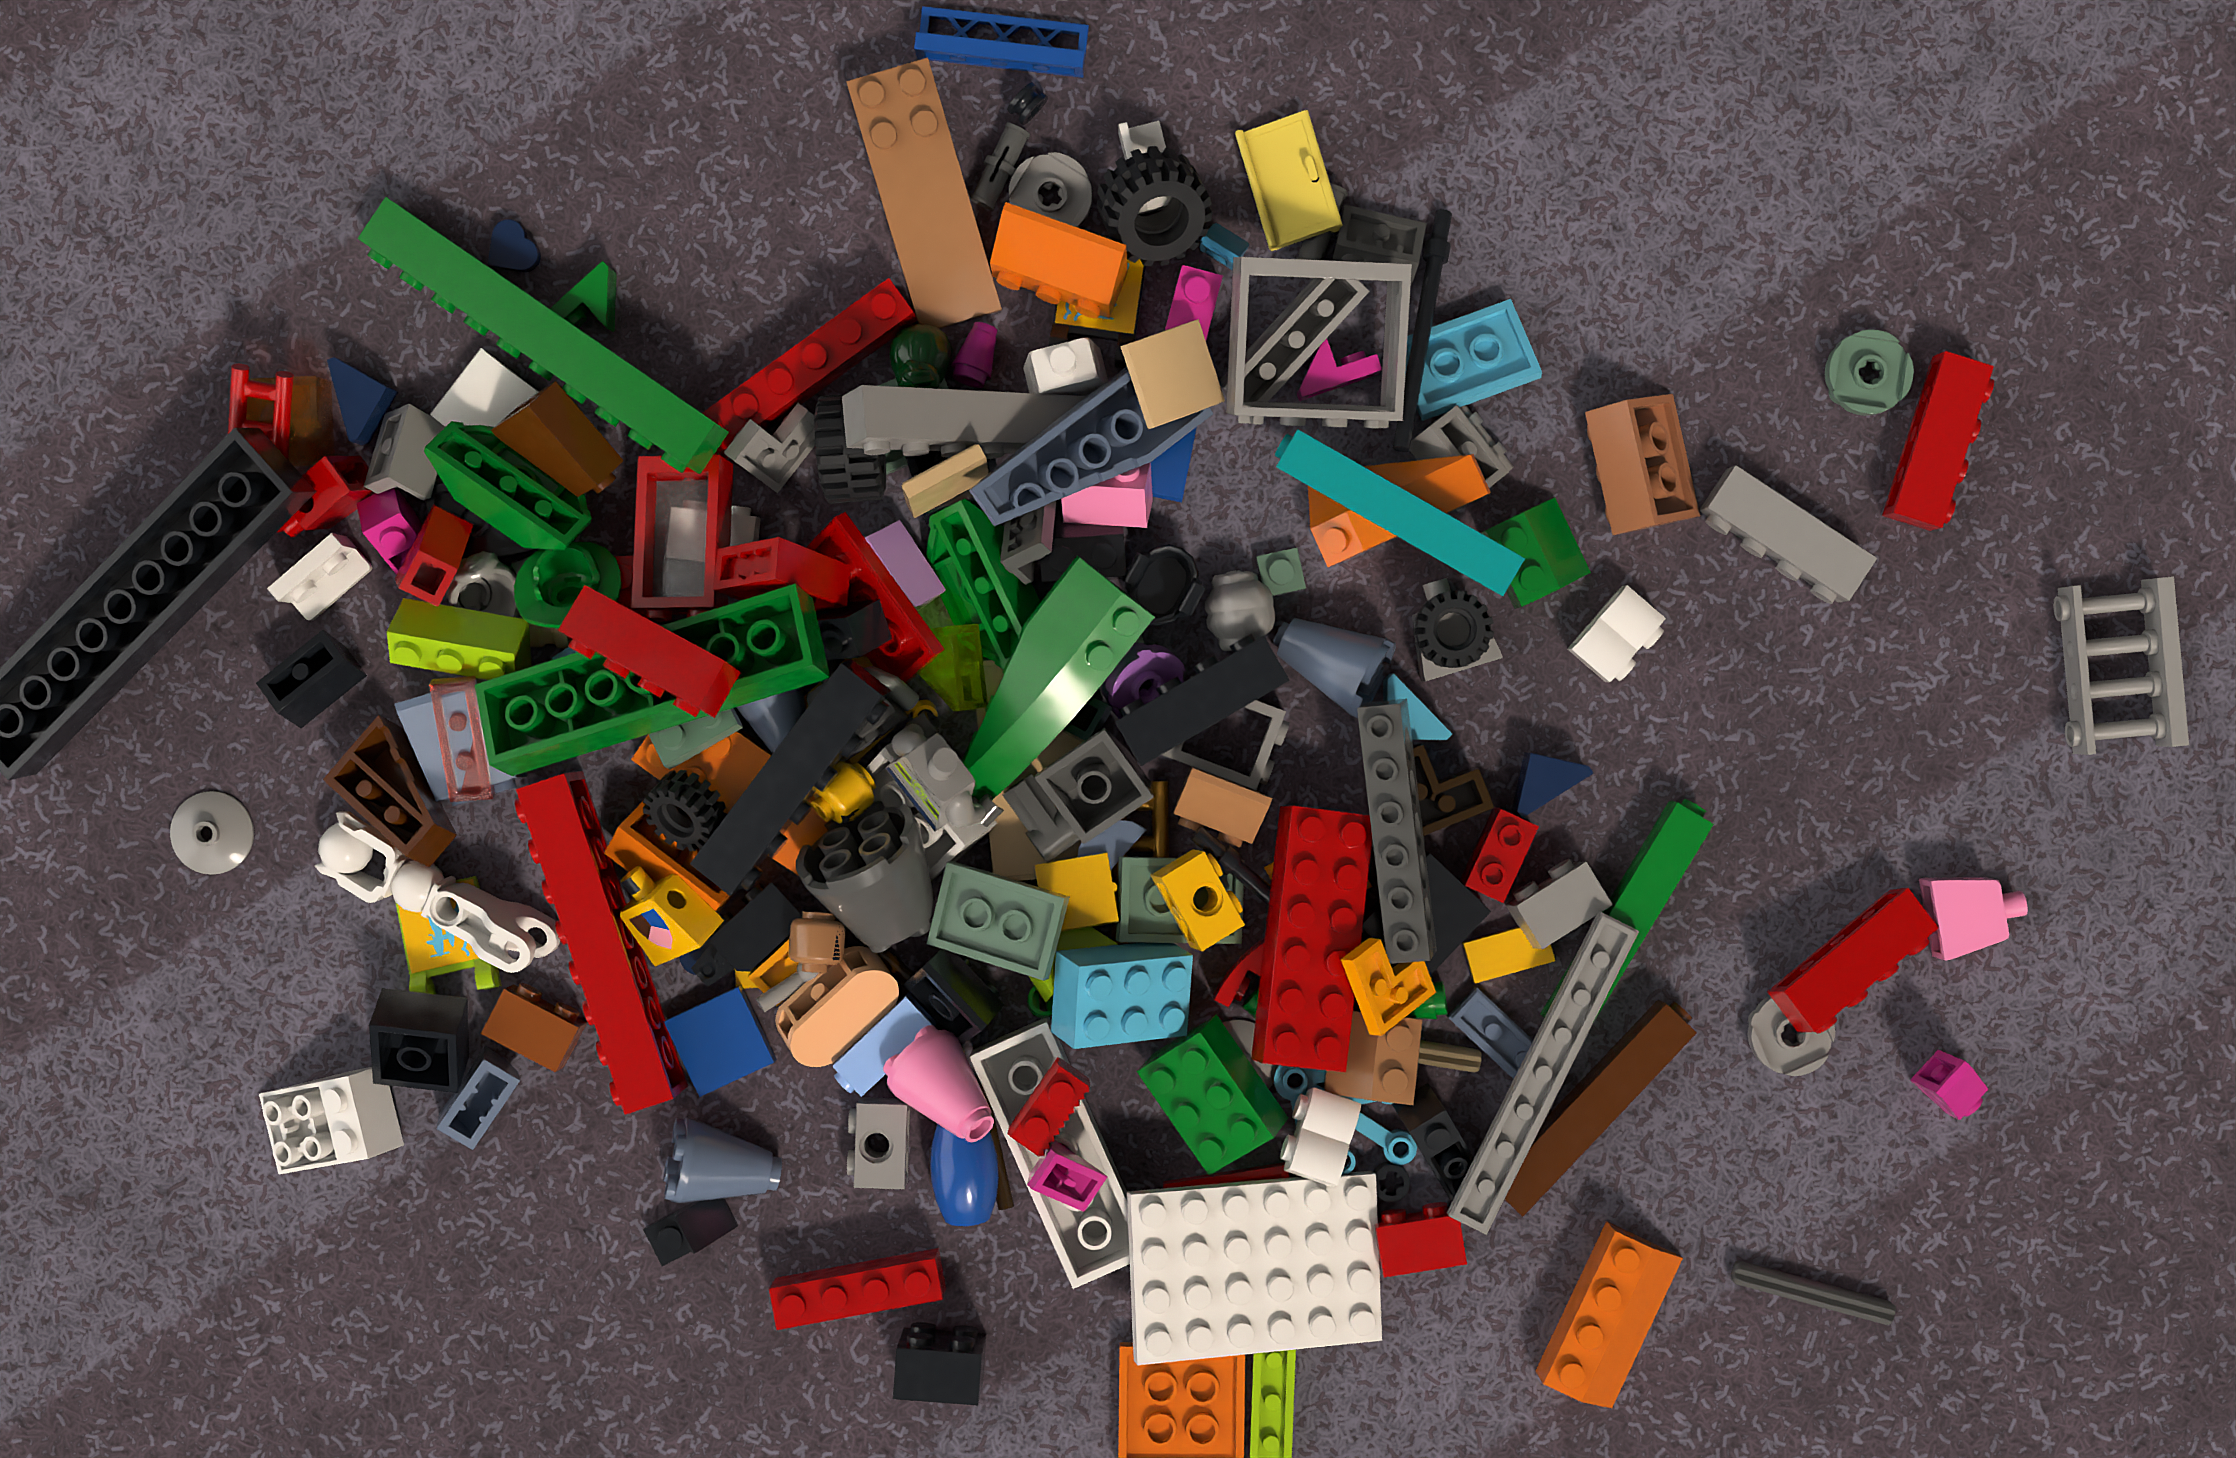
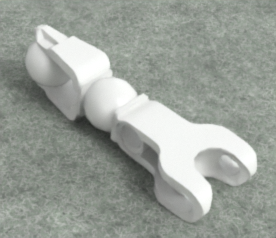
[315,811,560,973]

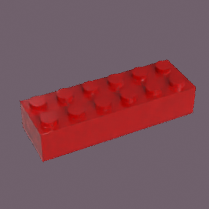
[1251,806,1372,1073]

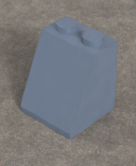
[395,679,528,806]

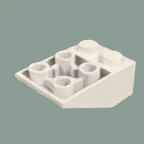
[259,1067,404,1174]

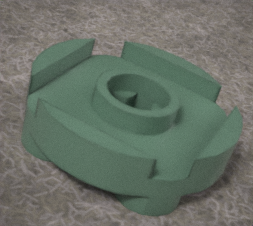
[1825,329,1914,416]

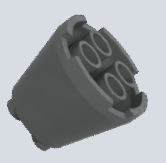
[796,801,936,953]

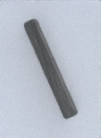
[1731,1260,1896,1325]

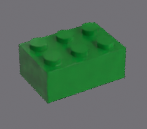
[1136,1014,1288,1175]

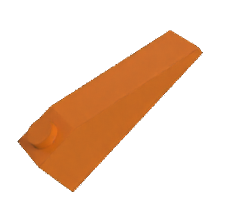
[1308,454,1491,567]

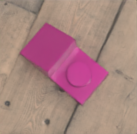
[1297,338,1382,401]

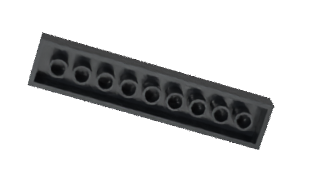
[0,428,316,780]

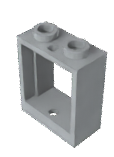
[1162,676,1290,790]

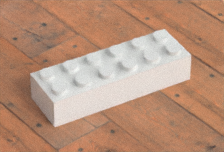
[969,1018,1130,1289]

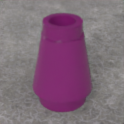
[951,322,998,388]

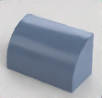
[436,1046,520,1150]

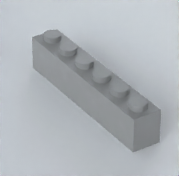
[842,385,1087,459]

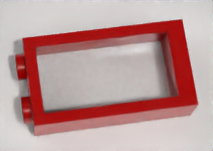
[631,454,733,622]

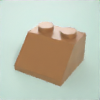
[1173,766,1273,847]
[1324,1011,1422,1105]

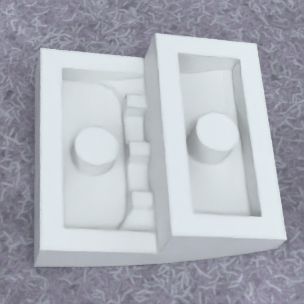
[430,348,539,427]

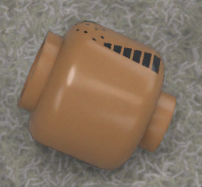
[788,911,846,973]

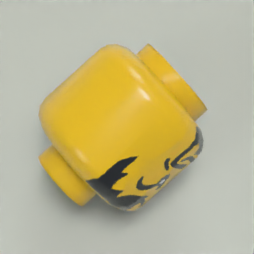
[812,762,876,824]

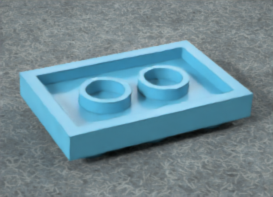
[1405,299,1542,421]

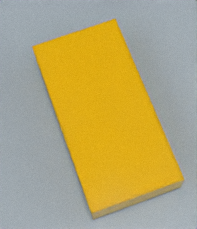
[1462,927,1555,983]

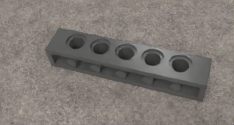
[1357,698,1437,964]

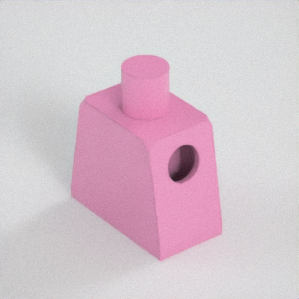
[1919,877,2028,961]

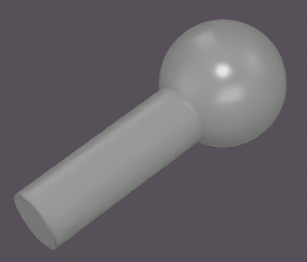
[755,963,818,1012]

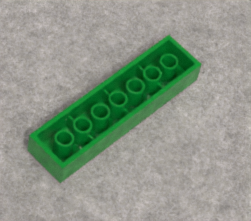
[475,584,830,776]

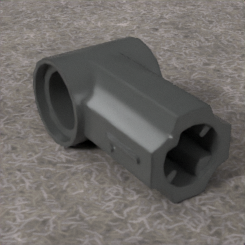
[1002,774,1080,863]

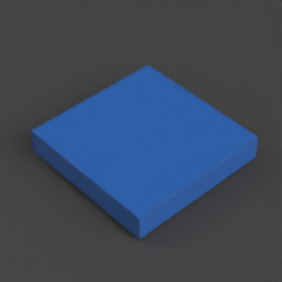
[664,985,777,1097]

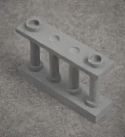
[2053,576,2189,755]

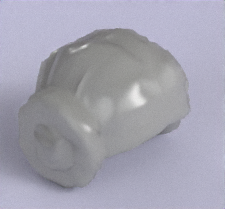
[446,551,523,619]
[1204,570,1275,651]

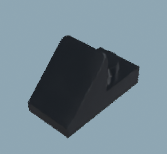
[643,1198,738,1266]

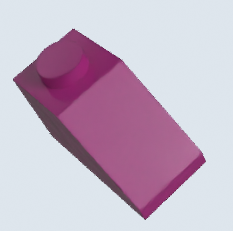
[1910,1050,1988,1120]

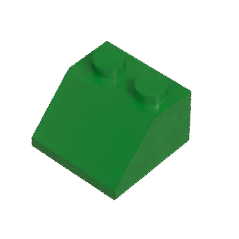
[1481,497,1591,609]

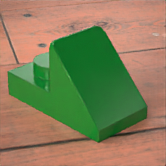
[550,261,617,332]

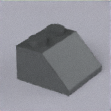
[1034,727,1154,844]

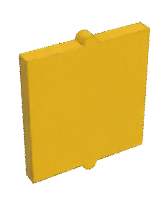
[1035,853,1119,932]

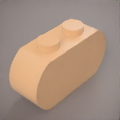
[775,946,899,1067]

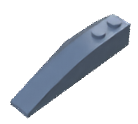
[969,367,1213,526]

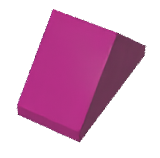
[1027,1140,1108,1212]

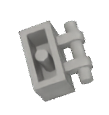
[1409,405,1514,512]

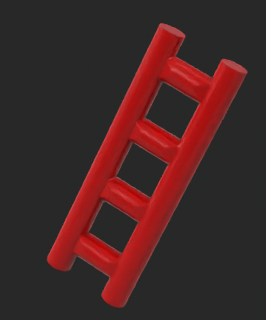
[228,363,294,533]

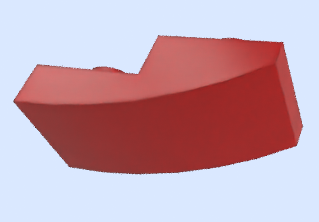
[1213,938,1265,1007]

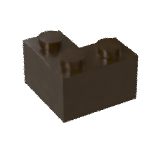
[1413,744,1494,836]

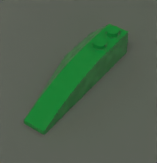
[961,555,1155,800]

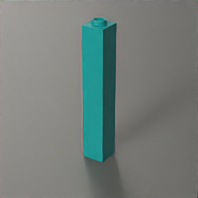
[1274,429,1525,596]

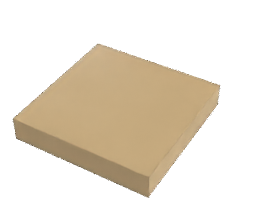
[901,444,989,518]

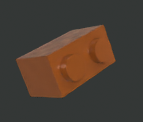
[481,983,587,1073]

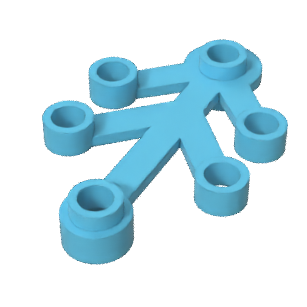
[1274,1065,1417,1175]

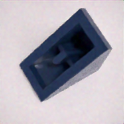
[327,357,398,445]
[1512,752,1593,818]

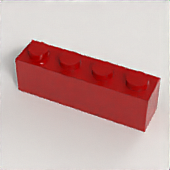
[1882,351,1994,531]
[558,585,741,718]
[1767,888,1939,1034]
[769,1248,946,1330]

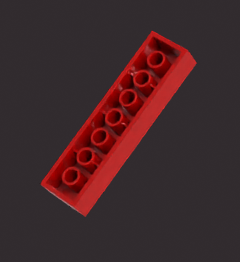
[514,771,688,1115]

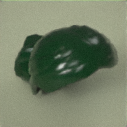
[890,324,953,389]

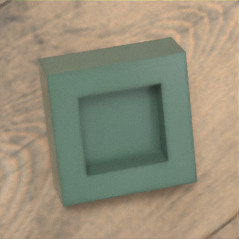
[1256,548,1306,596]

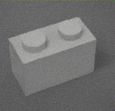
[1506,859,1613,949]

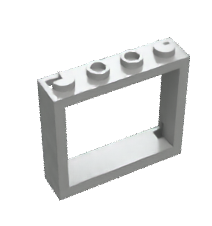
[1226,257,1412,428]

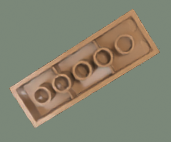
[846,58,1002,329]

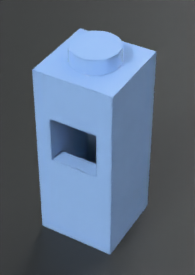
[832,993,937,1097]

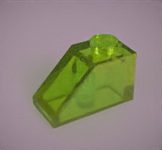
[918,624,988,711]

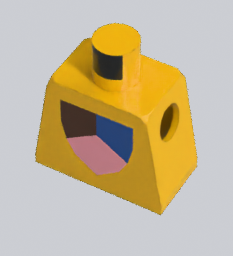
[620,865,724,967]

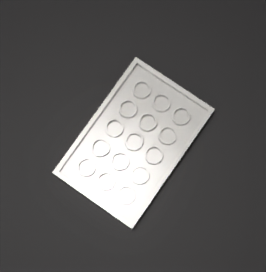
[1127,1171,1382,1365]

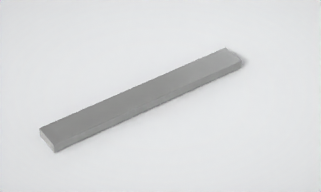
[1447,911,1639,1235]

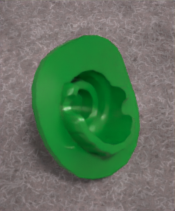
[514,542,622,629]

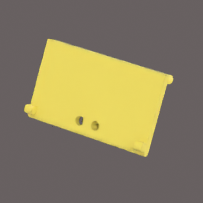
[1235,110,1343,251]

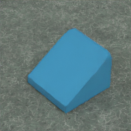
[1199,223,1249,270]

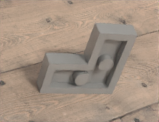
[724,403,815,493]

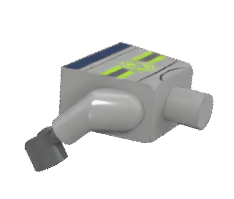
[885,711,1004,832]

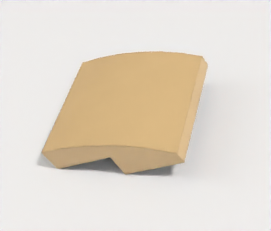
[1120,319,1225,429]

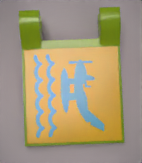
[395,876,502,994]

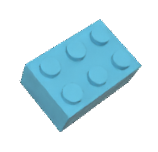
[1051,942,1193,1049]

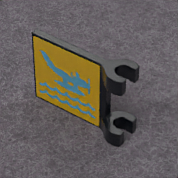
[1048,259,1146,369]

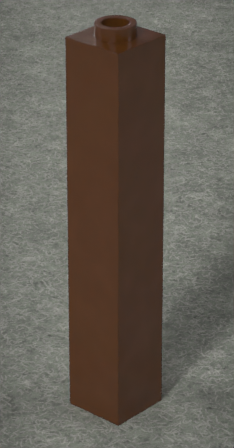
[1504,999,1697,1217]

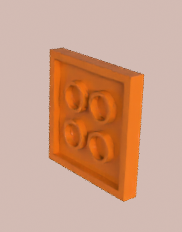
[1118,1342,1245,1458]

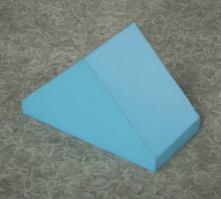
[1383,673,1452,740]

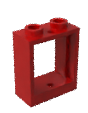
[713,537,851,612]

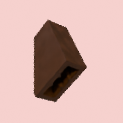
[491,381,624,497]

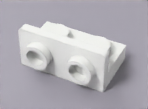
[267,533,372,621]

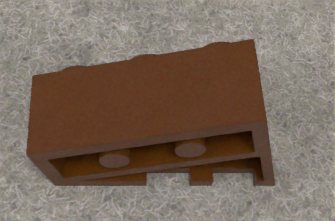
[323,715,457,867]

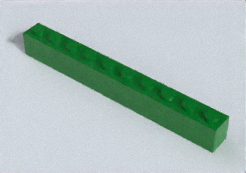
[357,197,729,474]

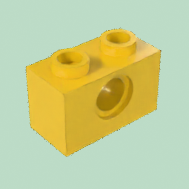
[1150,849,1245,951]

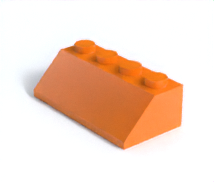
[1535,1221,1683,1408]

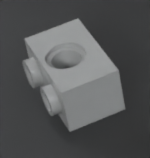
[847,1097,910,1189]

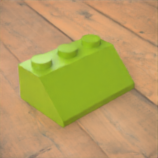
[387,598,532,680]

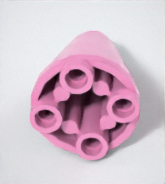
[883,1025,994,1142]

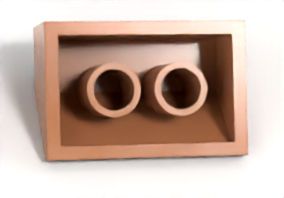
[1585,394,1700,535]

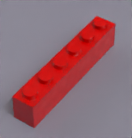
[702,278,918,459]

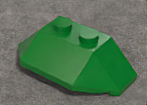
[424,421,592,550]
[926,499,1041,670]

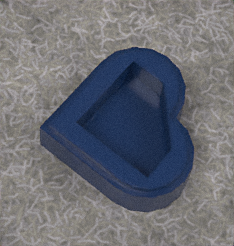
[487,219,541,272]

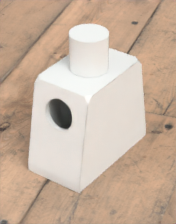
[1023,337,1108,396]

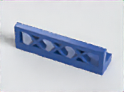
[914,6,1089,78]

